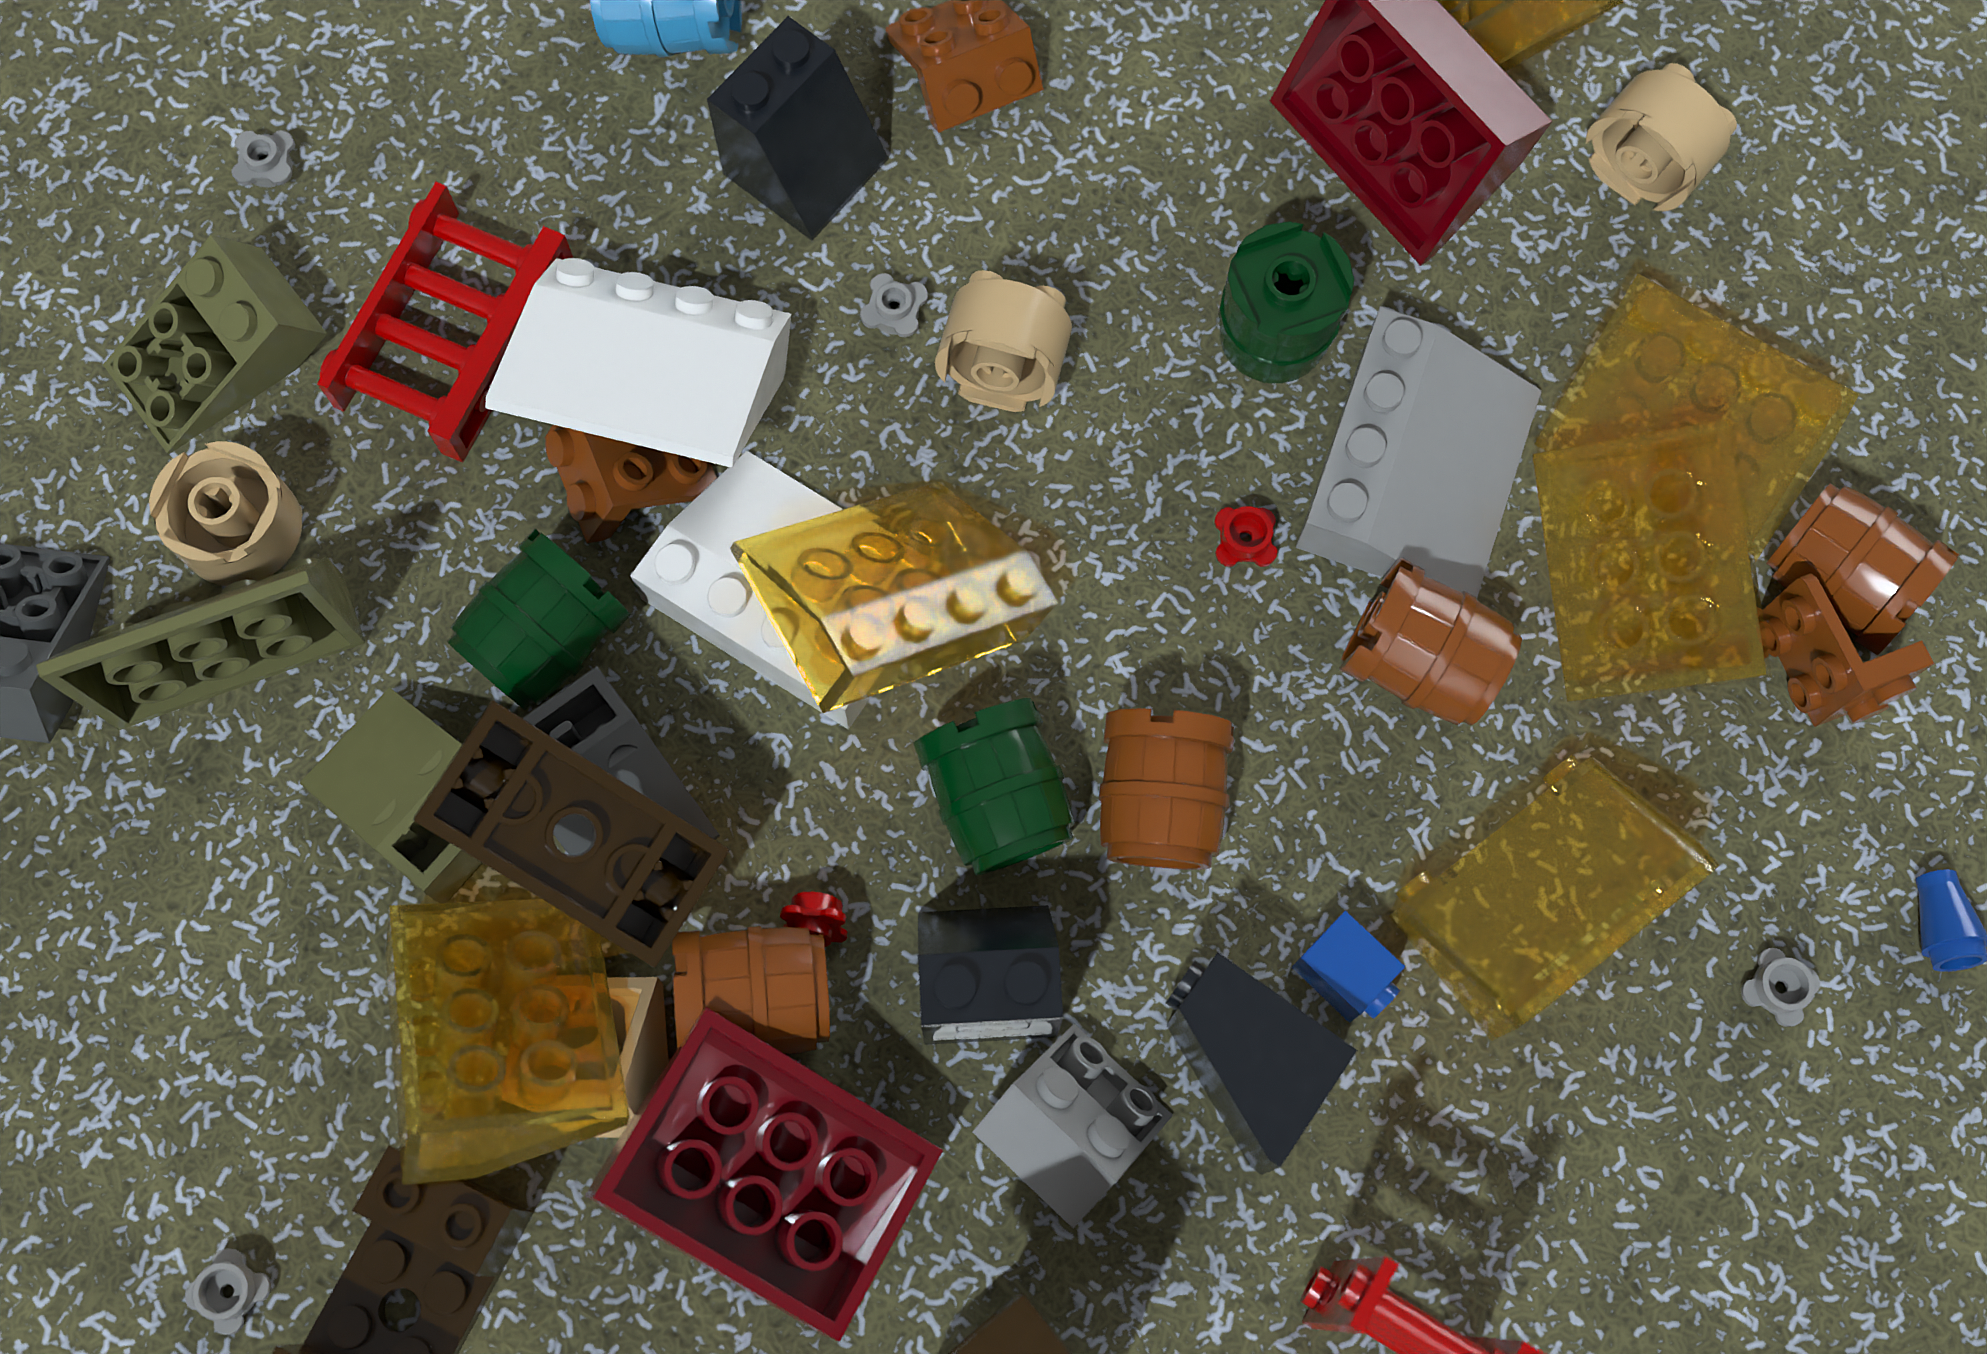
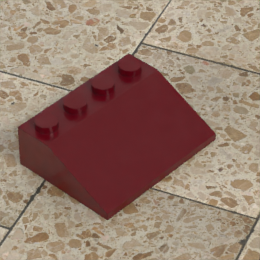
[1269,0,1552,266]
[585,1007,943,1342]

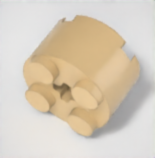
[1586,63,1737,211]
[935,270,1072,412]
[149,441,302,586]

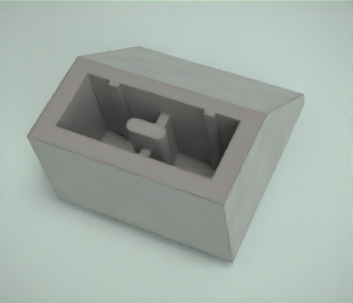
[973,1023,1173,1228]

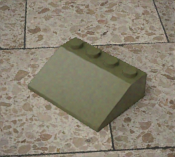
[36,557,365,730]

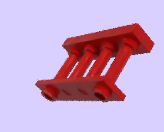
[317,182,574,463]
[1300,1256,1545,1354]

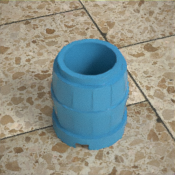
[590,0,742,57]

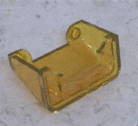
[1389,754,1720,1041]

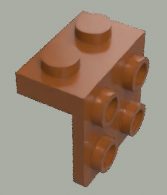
[886,0,1043,133]
[545,425,717,543]
[1758,574,1935,727]

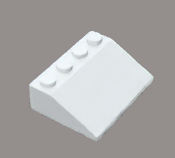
[485,258,791,468]
[630,450,952,730]

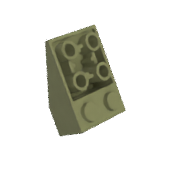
[103,235,327,454]
[300,687,482,906]

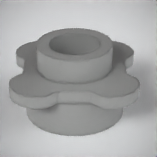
[232,131,295,187]
[860,274,928,337]
[1741,948,1820,1027]
[185,1249,271,1335]

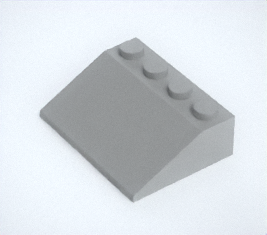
[1295,306,1542,600]

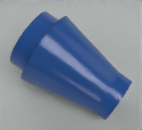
[1915,869,1987,972]

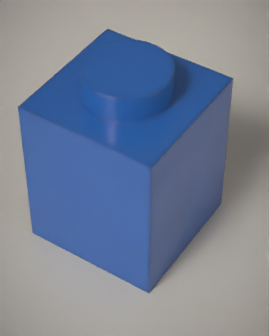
[1291,911,1405,1023]

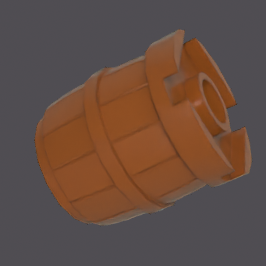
[1766,483,1959,656]
[1339,557,1522,725]
[1098,708,1234,870]
[672,926,830,1055]

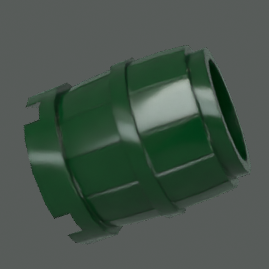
[1218,221,1354,384]
[447,528,631,710]
[913,698,1075,876]

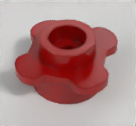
[1214,506,1277,567]
[780,892,848,947]

